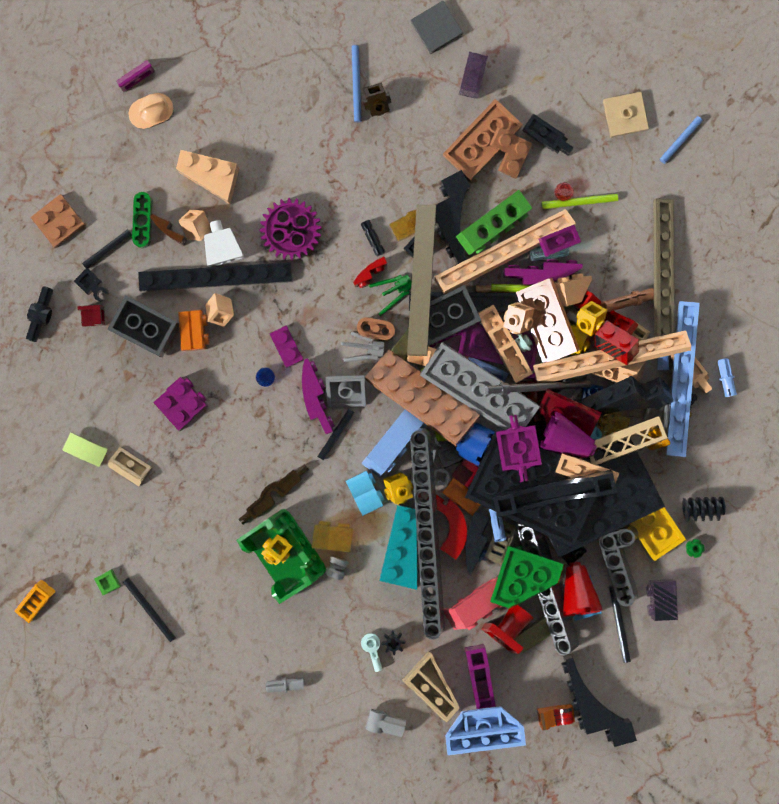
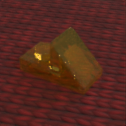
[389,210,416,242]

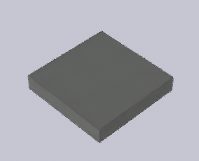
[411,1,463,54]

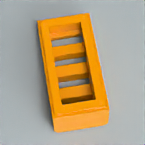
[641,427,670,450]
[14,580,56,623]

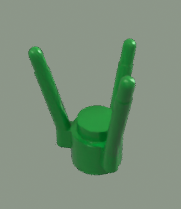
[369,275,412,316]

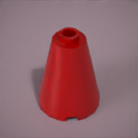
[563,562,603,617]

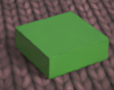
[94,569,121,595]

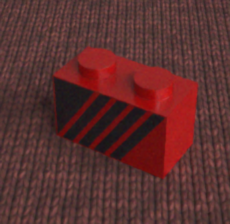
[595,321,639,366]

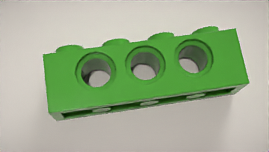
[456,190,532,255]

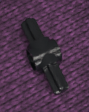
[26,286,53,342]

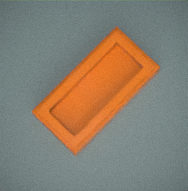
[442,477,481,516]

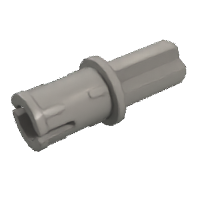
[266,677,304,693]

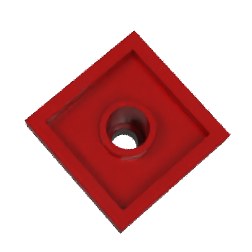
[481,605,534,654]

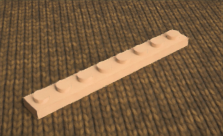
[434,209,576,295]
[533,330,691,383]

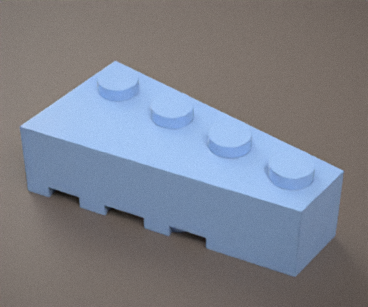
[362,409,426,477]

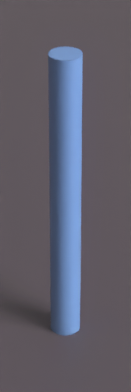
[351,45,362,123]

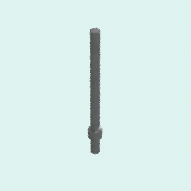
[485,380,592,395]

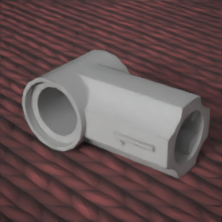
[365,709,406,737]

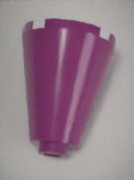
[539,412,597,458]

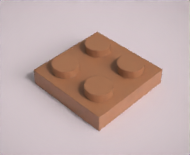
[30,194,85,248]

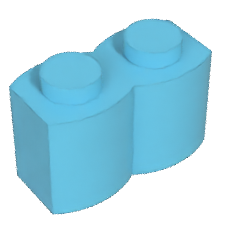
[346,471,385,516]

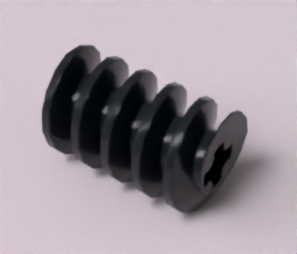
[682,497,726,522]

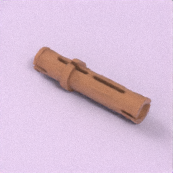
[600,288,654,312]

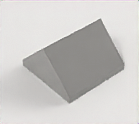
[326,375,366,407]

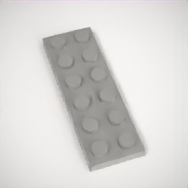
[420,342,540,430]

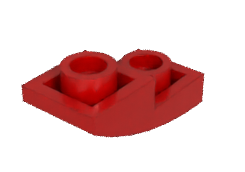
[353,256,387,289]

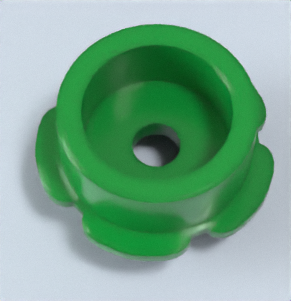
[686,539,705,558]

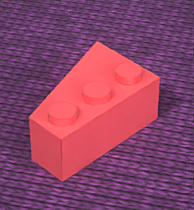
[444,577,503,630]

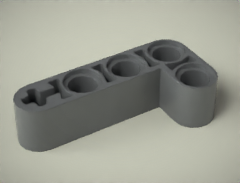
[599,525,638,607]

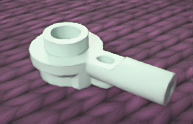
[361,633,383,672]

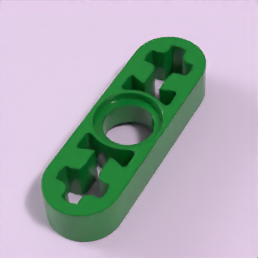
[132,192,152,248]

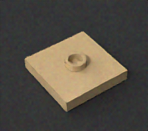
[603,92,649,138]

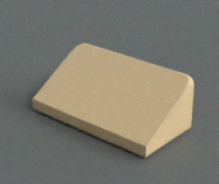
[108,447,152,486]

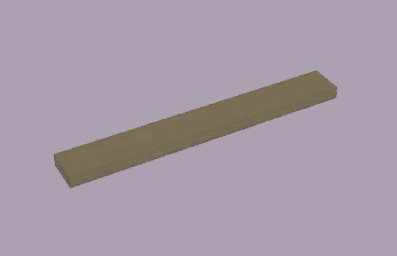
[653,198,675,338]
[407,204,437,356]

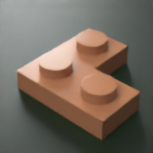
[490,127,532,179]

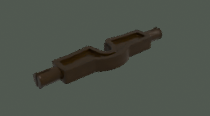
[239,464,310,525]

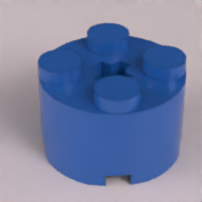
[456,422,495,466]

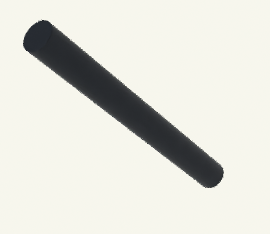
[123,578,176,642]
[609,586,631,663]

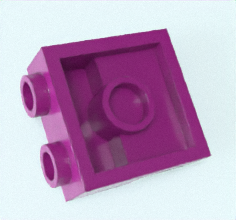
[153,377,208,431]

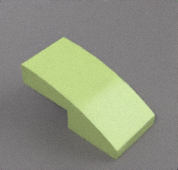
[62,432,108,467]

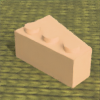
[176,150,240,205]

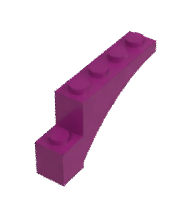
[465,644,496,709]

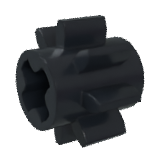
[382,630,405,655]

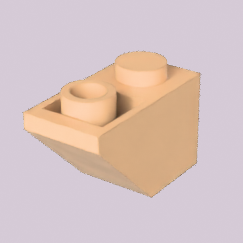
[554,273,592,306]

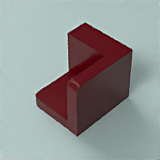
[77,305,105,327]
[452,459,479,487]

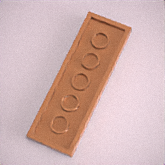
[365,350,480,446]

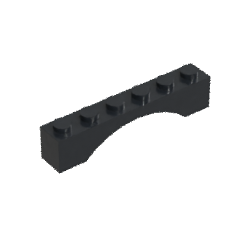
[493,470,617,517]

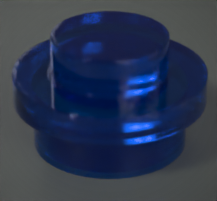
[256,368,275,387]

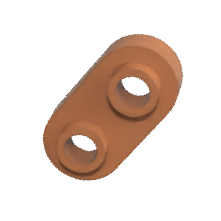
[357,317,395,341]

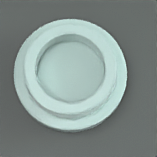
[515,334,532,352]

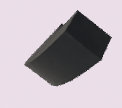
[466,511,489,576]

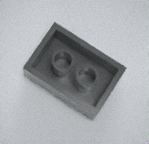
[428,285,481,347]
[107,295,179,358]

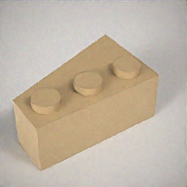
[402,652,460,723]

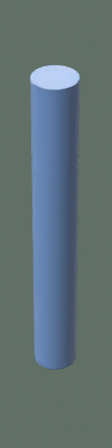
[660,116,703,164]

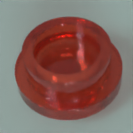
[554,182,574,201]

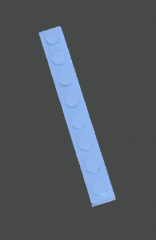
[665,301,700,457]

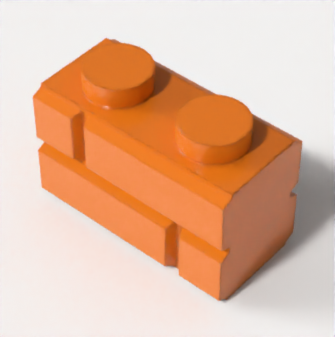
[178,310,210,351]

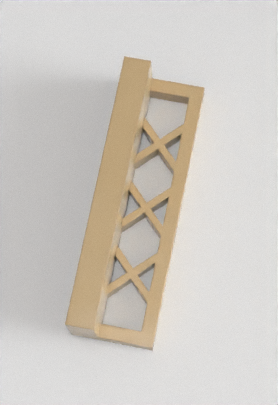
[589,416,668,465]

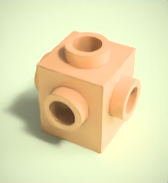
[503,302,534,334]

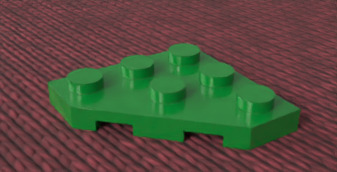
[490,546,565,608]

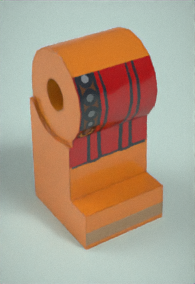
[537,704,575,731]

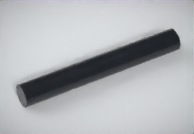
[82,229,132,268]
[317,409,355,461]

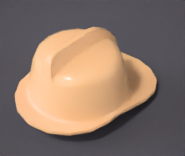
[129,93,173,129]

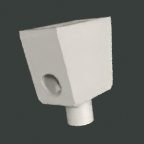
[204,220,245,267]

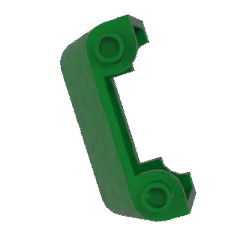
[236,509,326,604]

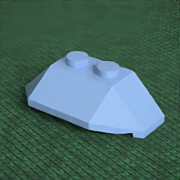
[445,706,526,755]

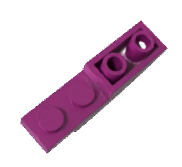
[503,259,583,285]
[302,358,335,435]

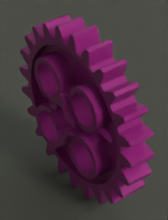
[259,198,322,261]

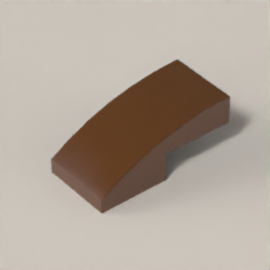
[150,214,187,246]

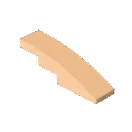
[478,305,533,383]

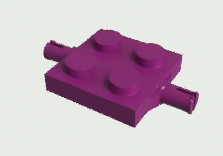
[496,415,542,482]

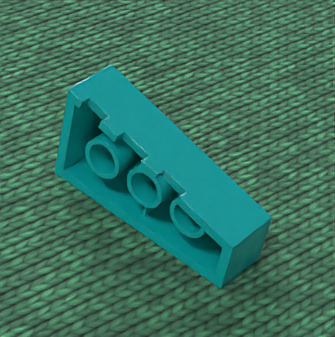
[379,504,417,590]

